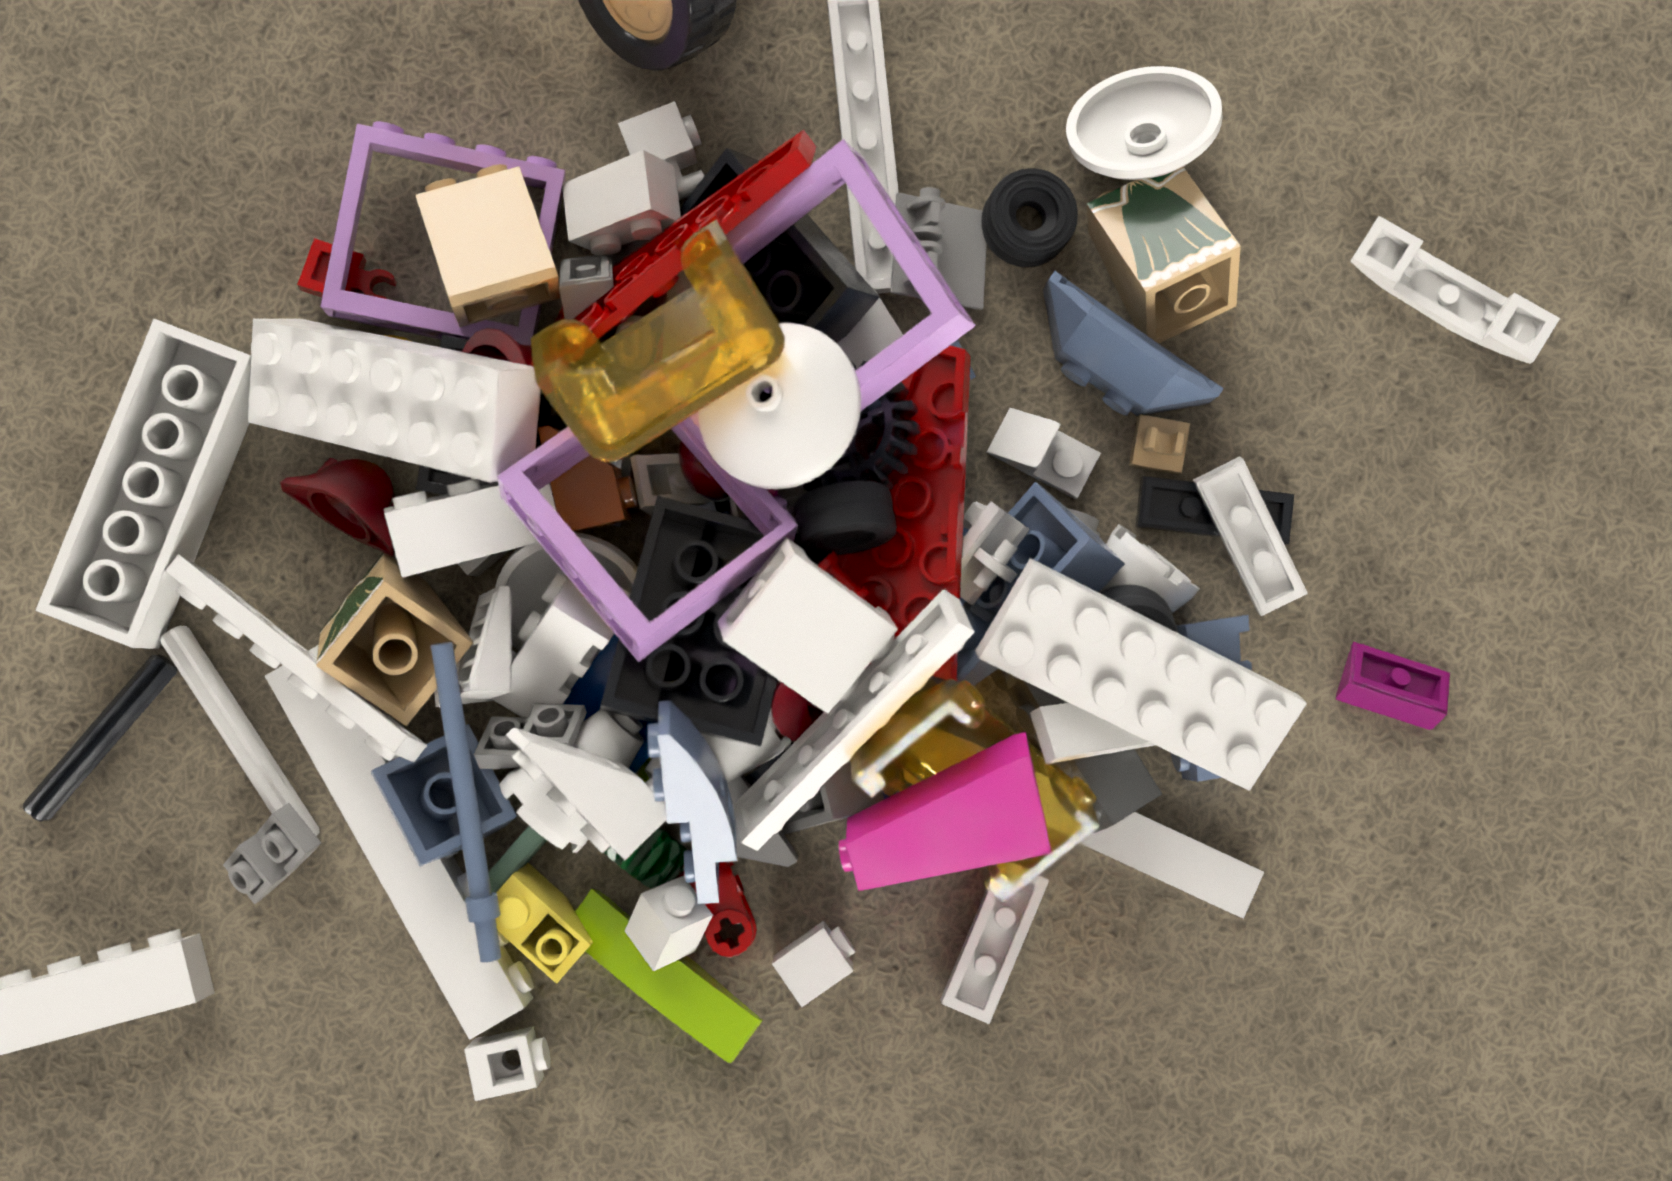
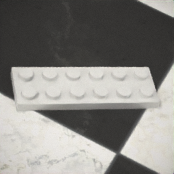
[975,558,1307,791]

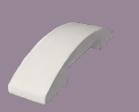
[1350,216,1560,364]

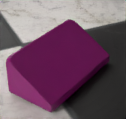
[1335,641,1450,730]

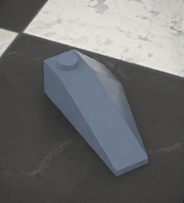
[931,482,1125,701]

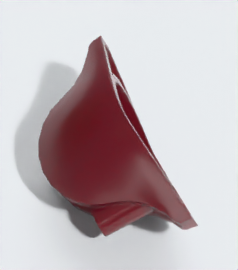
[280,457,395,556]

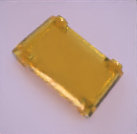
[530,220,785,461]
[851,679,1100,902]

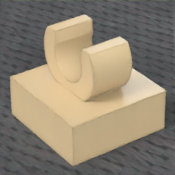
[1129,414,1190,475]

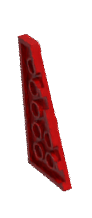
[530,129,817,384]
[837,345,971,684]

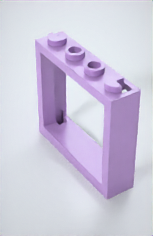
[320,121,565,347]
[692,139,975,411]
[497,365,798,662]

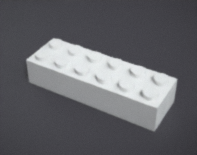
[35,319,251,649]
[248,319,542,482]

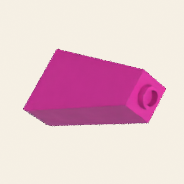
[838,732,1051,891]

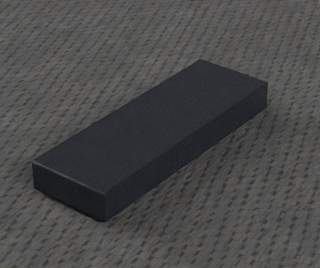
[1135,476,1295,545]

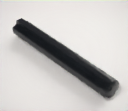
[23,654,177,822]

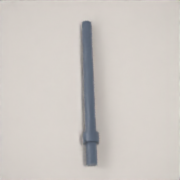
[431,642,502,962]

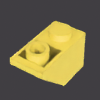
[496,863,593,984]

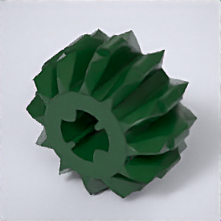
[603,827,686,889]

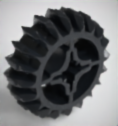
[802,360,921,492]

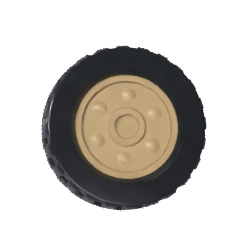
[578,0,737,71]

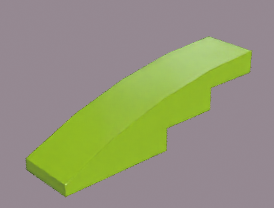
[575,889,763,1063]

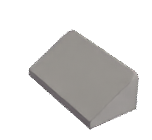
[559,255,614,322]

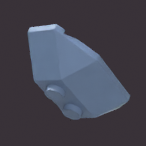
[1043,271,1224,416]

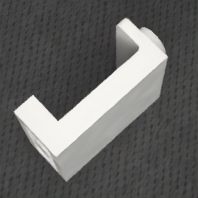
[718,537,898,714]

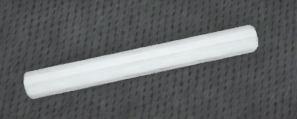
[160,625,320,836]

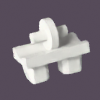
[960,502,1030,605]

